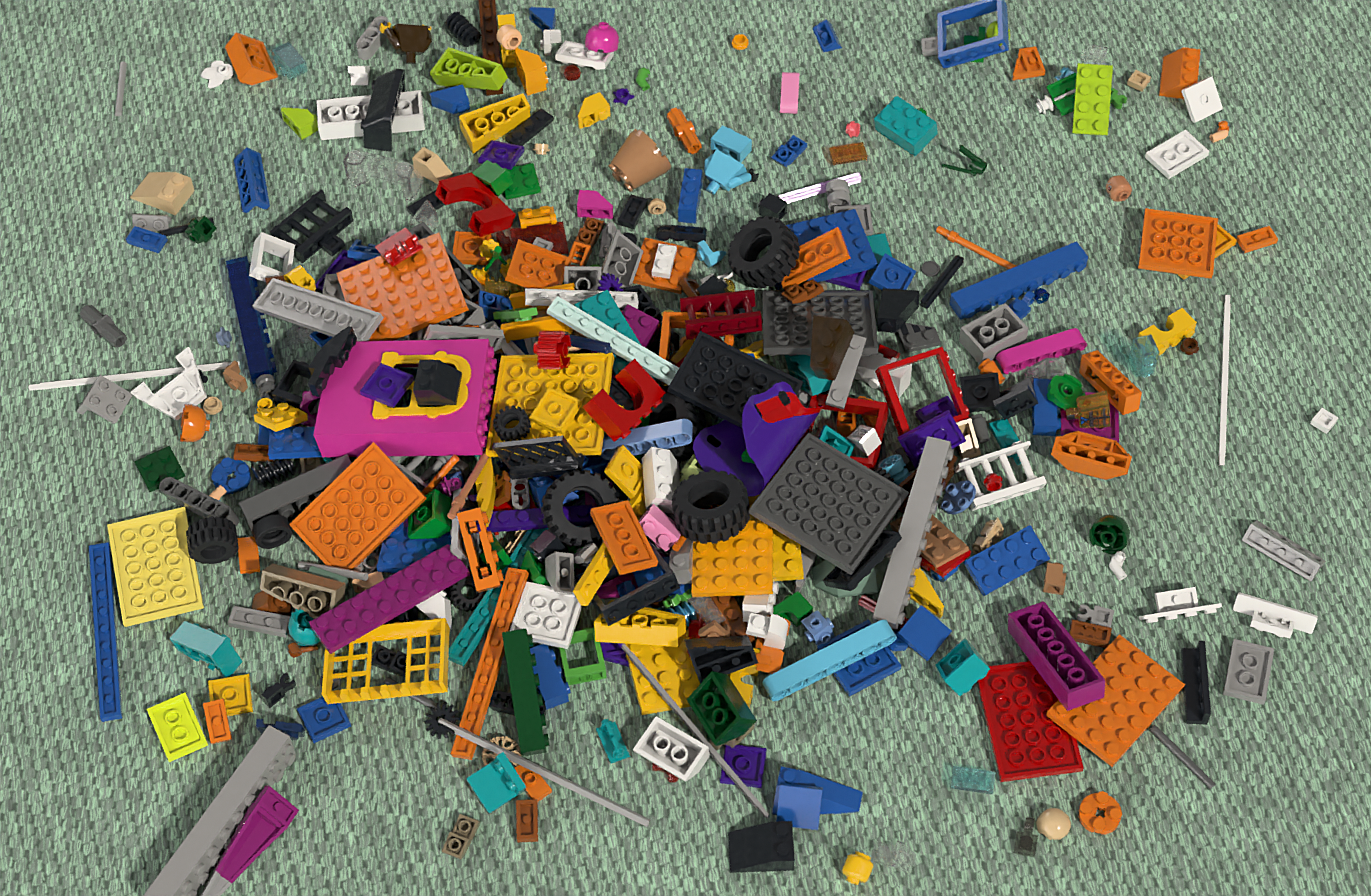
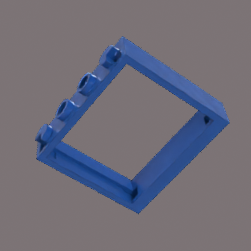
[937,0,1009,68]

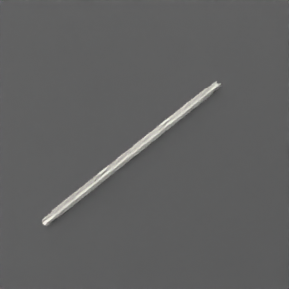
[1219,295,1231,466]
[29,361,239,390]

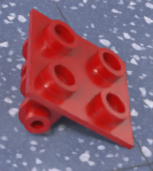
[375,227,423,267]

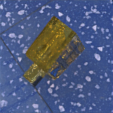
[1066,391,1111,428]

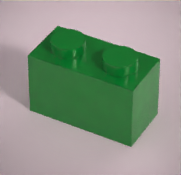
[472,160,513,196]

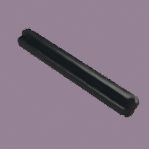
[920,255,964,309]

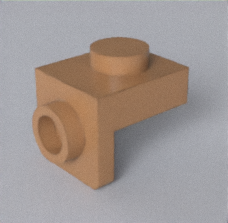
[223,361,248,392]
[699,620,730,638]

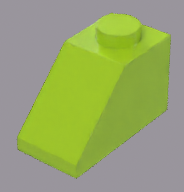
[280,107,319,140]

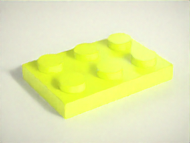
[147,693,208,762]

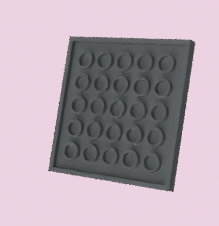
[762,291,878,356]
[748,433,909,575]

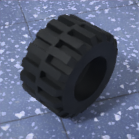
[186,517,239,564]

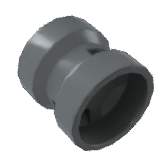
[256,374,277,399]

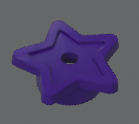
[613,88,634,106]

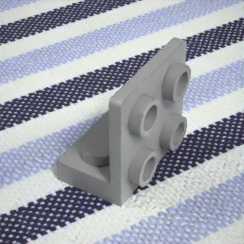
[76,375,132,424]

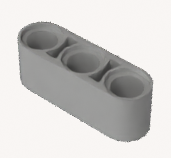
[356,16,389,60]

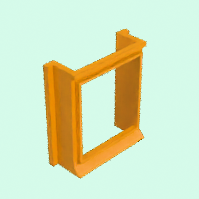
[500,283,575,343]

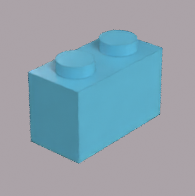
[711,125,752,163]

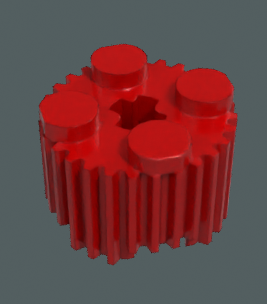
[533,331,571,369]

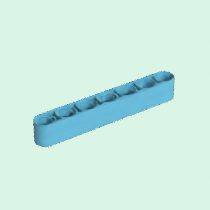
[762,619,897,701]

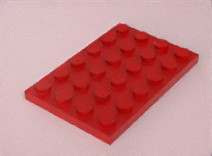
[977,661,1084,782]

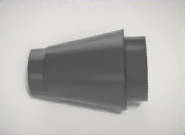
[970,414,990,444]

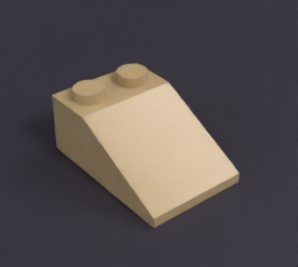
[130,172,195,215]

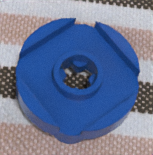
[211,457,251,494]

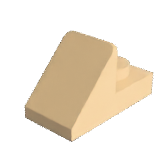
[956,418,981,460]

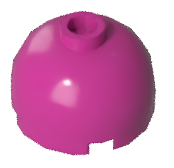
[585,22,619,53]

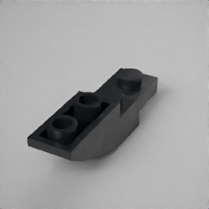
[308,326,357,397]

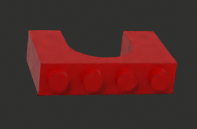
[435,172,516,237]
[583,359,666,442]

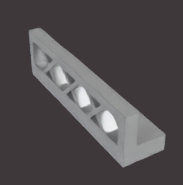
[1242,520,1326,582]

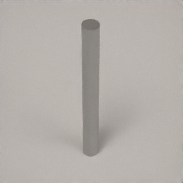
[115,62,127,116]
[298,561,368,581]

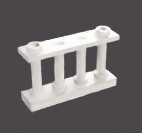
[955,441,1047,511]

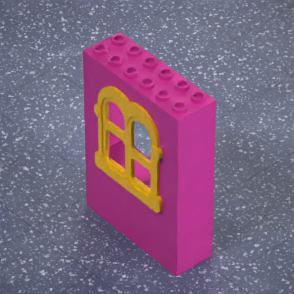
[313,339,497,457]

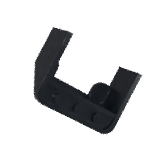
[361,68,406,152]

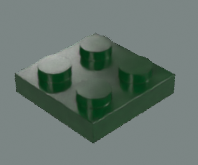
[134,445,186,492]

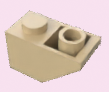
[412,147,453,184]

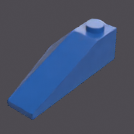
[772,766,863,815]

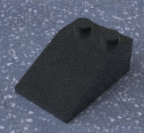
[728,821,795,873]

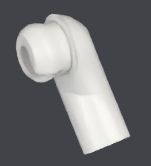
[1109,551,1127,581]

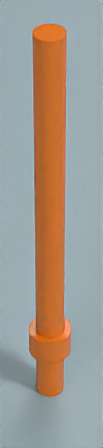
[936,226,1016,269]

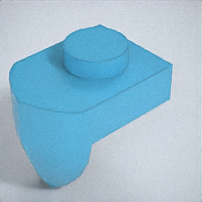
[696,240,726,268]

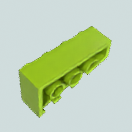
[430,47,508,90]

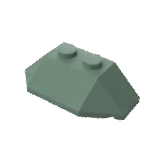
[811,557,890,598]

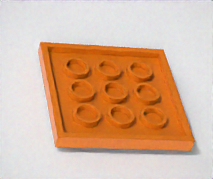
[1138,208,1218,279]

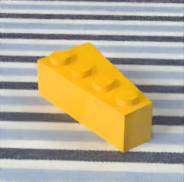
[459,93,531,154]
[594,600,686,647]

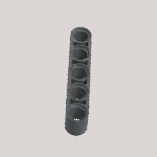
[159,477,239,526]

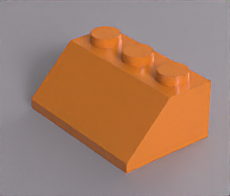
[225,32,278,85]
[1159,47,1201,99]

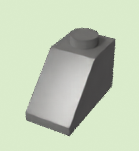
[545,552,575,593]

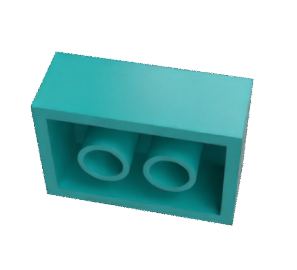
[874,96,938,156]

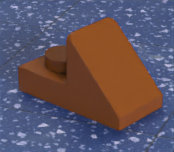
[252,591,292,616]

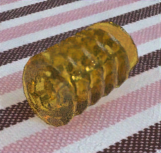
[485,276,524,298]

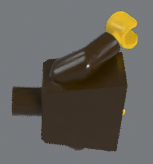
[380,22,432,64]

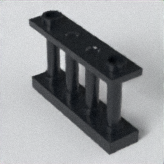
[270,189,354,264]

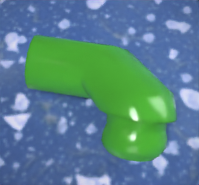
[636,67,650,91]

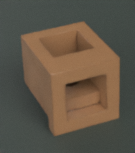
[1043,562,1066,595]

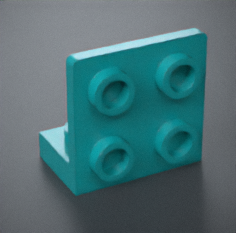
[467,752,526,813]

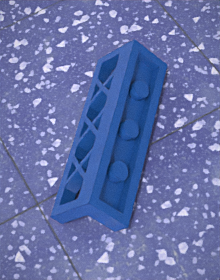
[234,147,270,213]

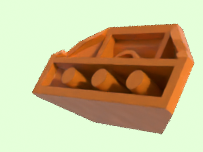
[1051,431,1132,480]

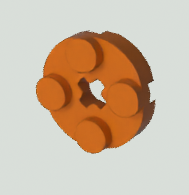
[1079,791,1122,834]

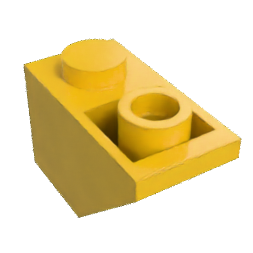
[578,92,610,129]

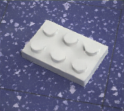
[555,41,614,70]
[1145,130,1209,179]

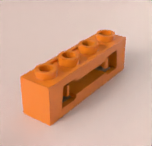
[1079,350,1142,415]
[457,507,504,593]

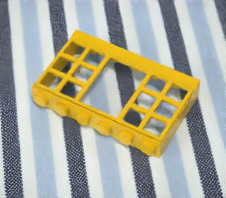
[322,618,450,704]

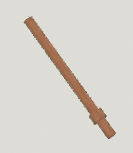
[447,448,489,519]

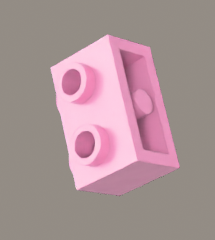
[639,504,681,552]

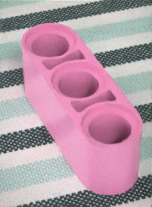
[780,72,800,114]

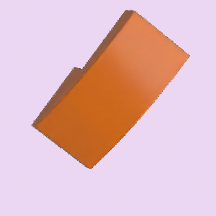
[237,536,260,574]

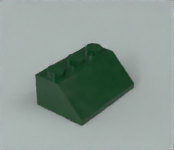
[686,671,757,746]

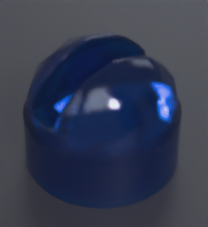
[1034,288,1050,304]

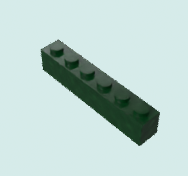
[502,628,550,757]

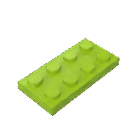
[1072,63,1113,136]

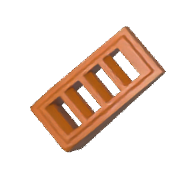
[568,241,592,266]
[837,411,856,437]

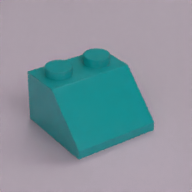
[935,638,990,696]

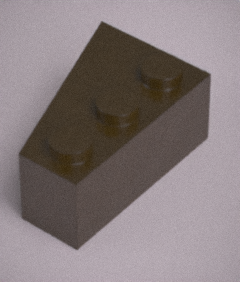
[810,315,854,381]

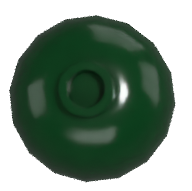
[1089,514,1130,555]

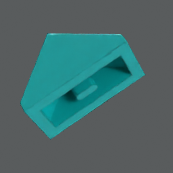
[818,425,855,457]

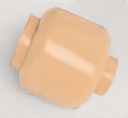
[497,24,522,50]

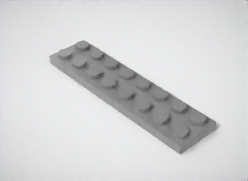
[252,278,384,342]

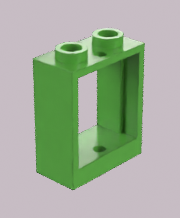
[558,627,607,686]

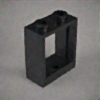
[272,360,318,412]

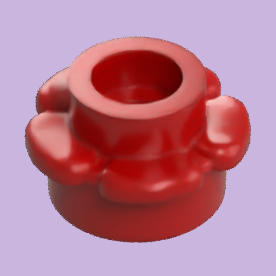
[983,473,1002,491]

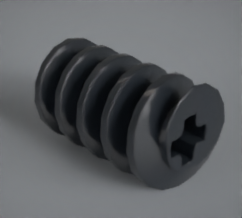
[445,12,481,47]
[251,459,295,488]

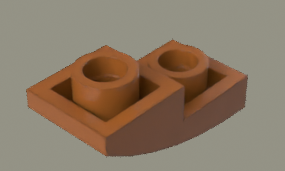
[575,217,605,249]
[781,279,824,304]

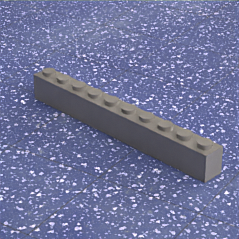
[872,436,954,630]

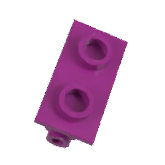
[440,476,462,498]

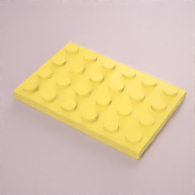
[107,507,204,627]

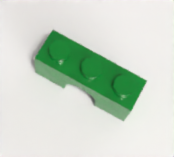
[755,591,813,639]

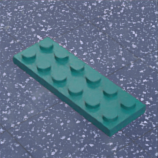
[574,290,662,390]

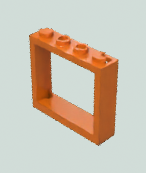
[659,312,734,383]

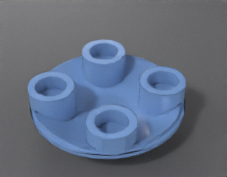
[941,480,976,514]

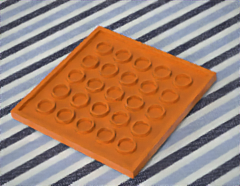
[336,232,469,341]

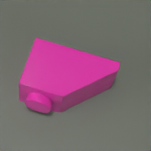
[577,190,613,219]

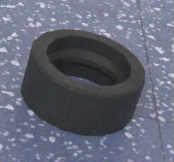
[252,515,292,549]

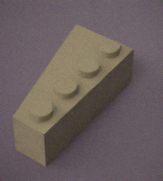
[260,563,346,619]

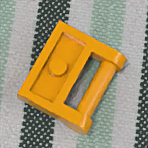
[518,206,557,229]

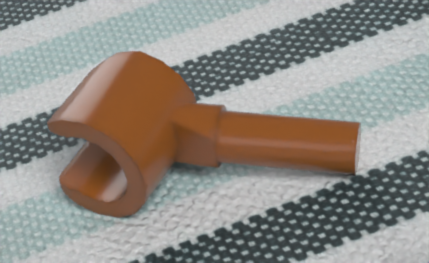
[288,642,318,658]

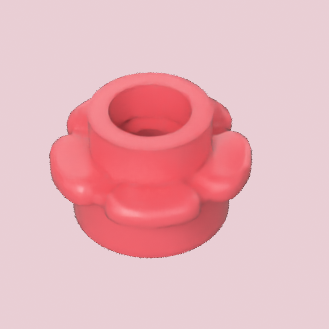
[846,121,860,138]

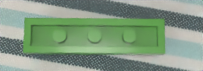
[493,307,538,322]

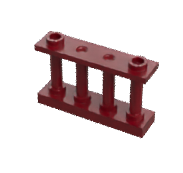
[680,289,762,340]

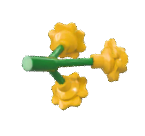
[471,238,511,286]

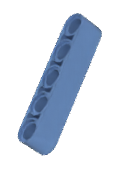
[600,419,693,460]

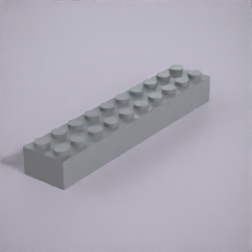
[143,725,296,896]

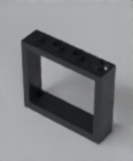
[576,538,680,626]

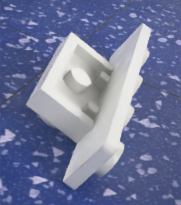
[1139,587,1222,623]
[1233,592,1318,638]

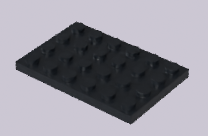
[667,331,803,429]

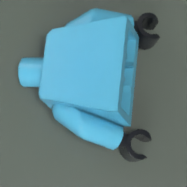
[704,149,759,195]

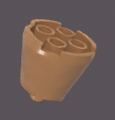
[608,129,671,192]

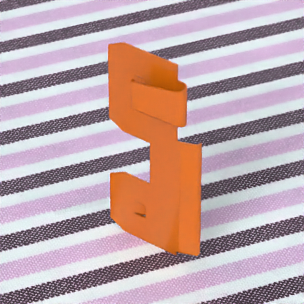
[754,615,791,674]

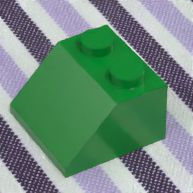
[408,489,452,539]

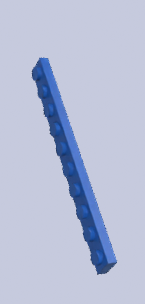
[89,542,123,722]

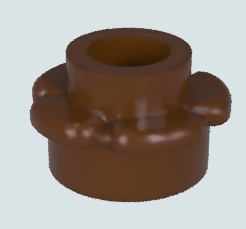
[1180,338,1199,355]

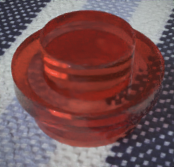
[564,65,581,81]

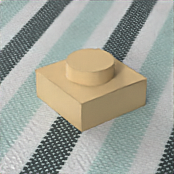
[1127,70,1151,92]

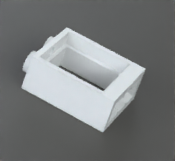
[249,232,295,282]

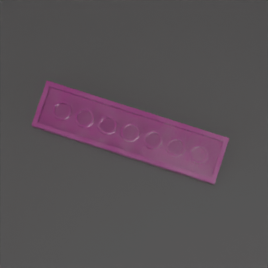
[309,544,470,654]

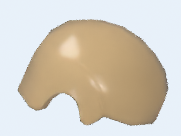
[1036,808,1071,840]

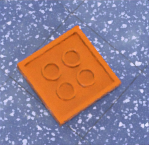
[633,237,697,294]
[505,239,570,289]

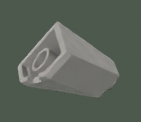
[564,266,602,291]

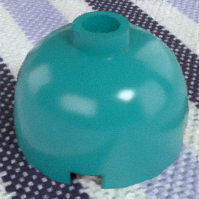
[288,609,321,646]

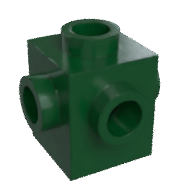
[185,215,217,244]

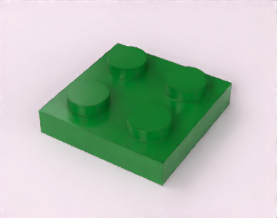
[504,163,541,200]

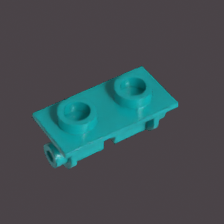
[596,719,630,764]

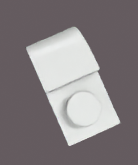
[746,613,789,650]

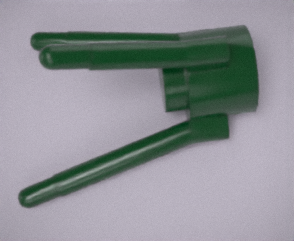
[941,145,988,177]

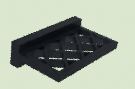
[492,436,585,480]

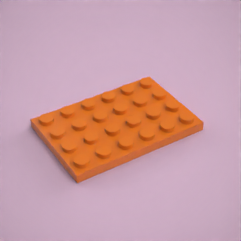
[289,442,427,570]
[1046,634,1185,767]

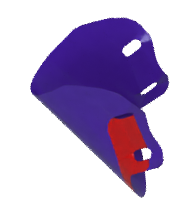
[693,382,823,496]

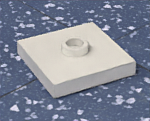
[1181,76,1223,123]

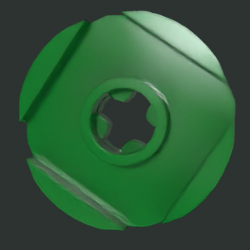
[1046,374,1085,412]

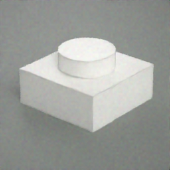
[1310,408,1338,434]

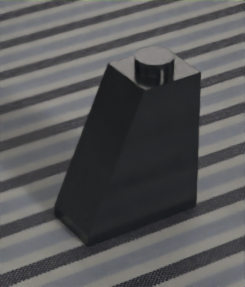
[877,288,919,333]

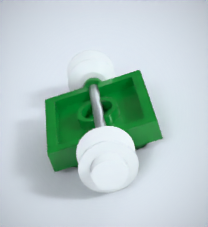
[1036,72,1077,117]

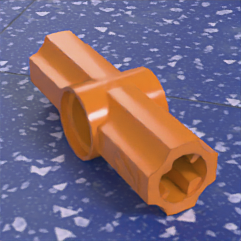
[667,108,702,154]

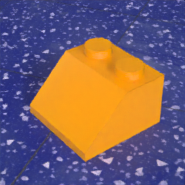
[514,48,548,96]

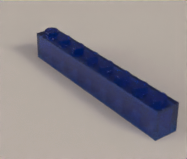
[226,256,277,384]

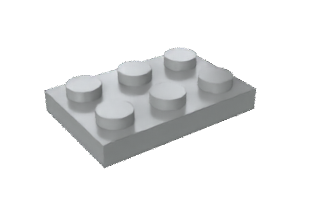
[1223,639,1274,705]

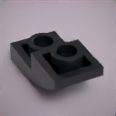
[371,644,416,677]

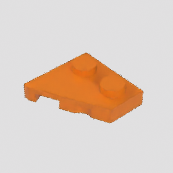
[1012,46,1045,81]

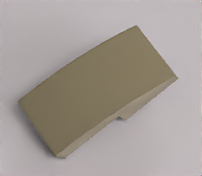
[441,814,480,860]

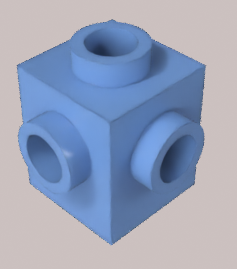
[801,610,835,646]

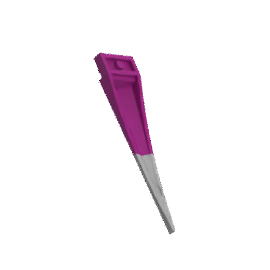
[200,785,299,896]

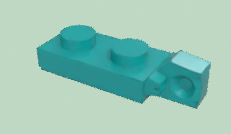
[988,419,1021,465]

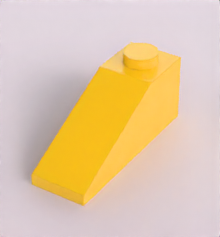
[908,567,944,618]

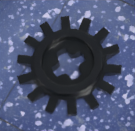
[424,702,460,739]

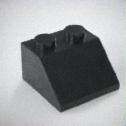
[413,360,462,405]

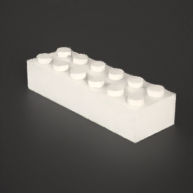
[317,90,425,140]

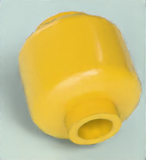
[842,851,874,885]

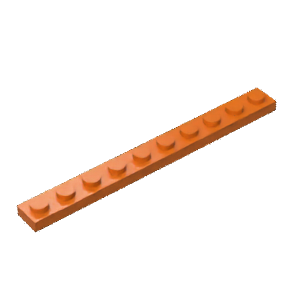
[451,568,529,760]

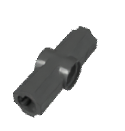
[79,305,127,348]

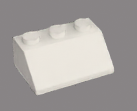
[642,447,680,514]
[633,716,710,782]

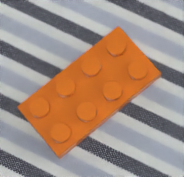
[781,227,851,290]
[590,500,658,575]

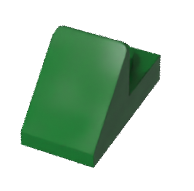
[520,550,551,586]

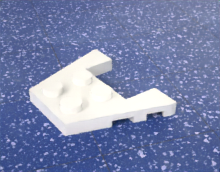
[130,347,207,421]

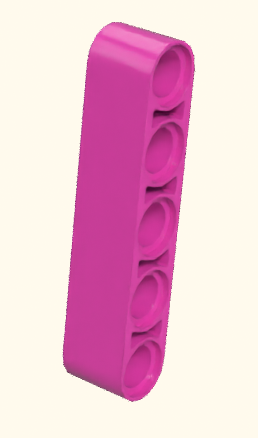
[996,328,1087,375]

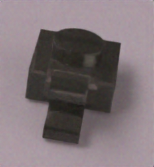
[1013,817,1038,857]

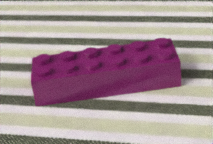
[1008,601,1105,711]

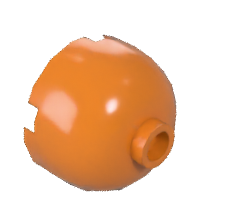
[180,404,210,442]

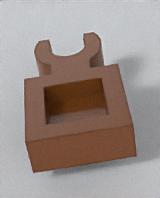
[494,470,512,507]

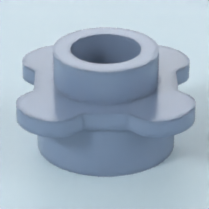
[216,326,232,348]

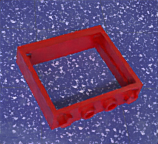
[875,347,969,436]
[800,394,889,471]

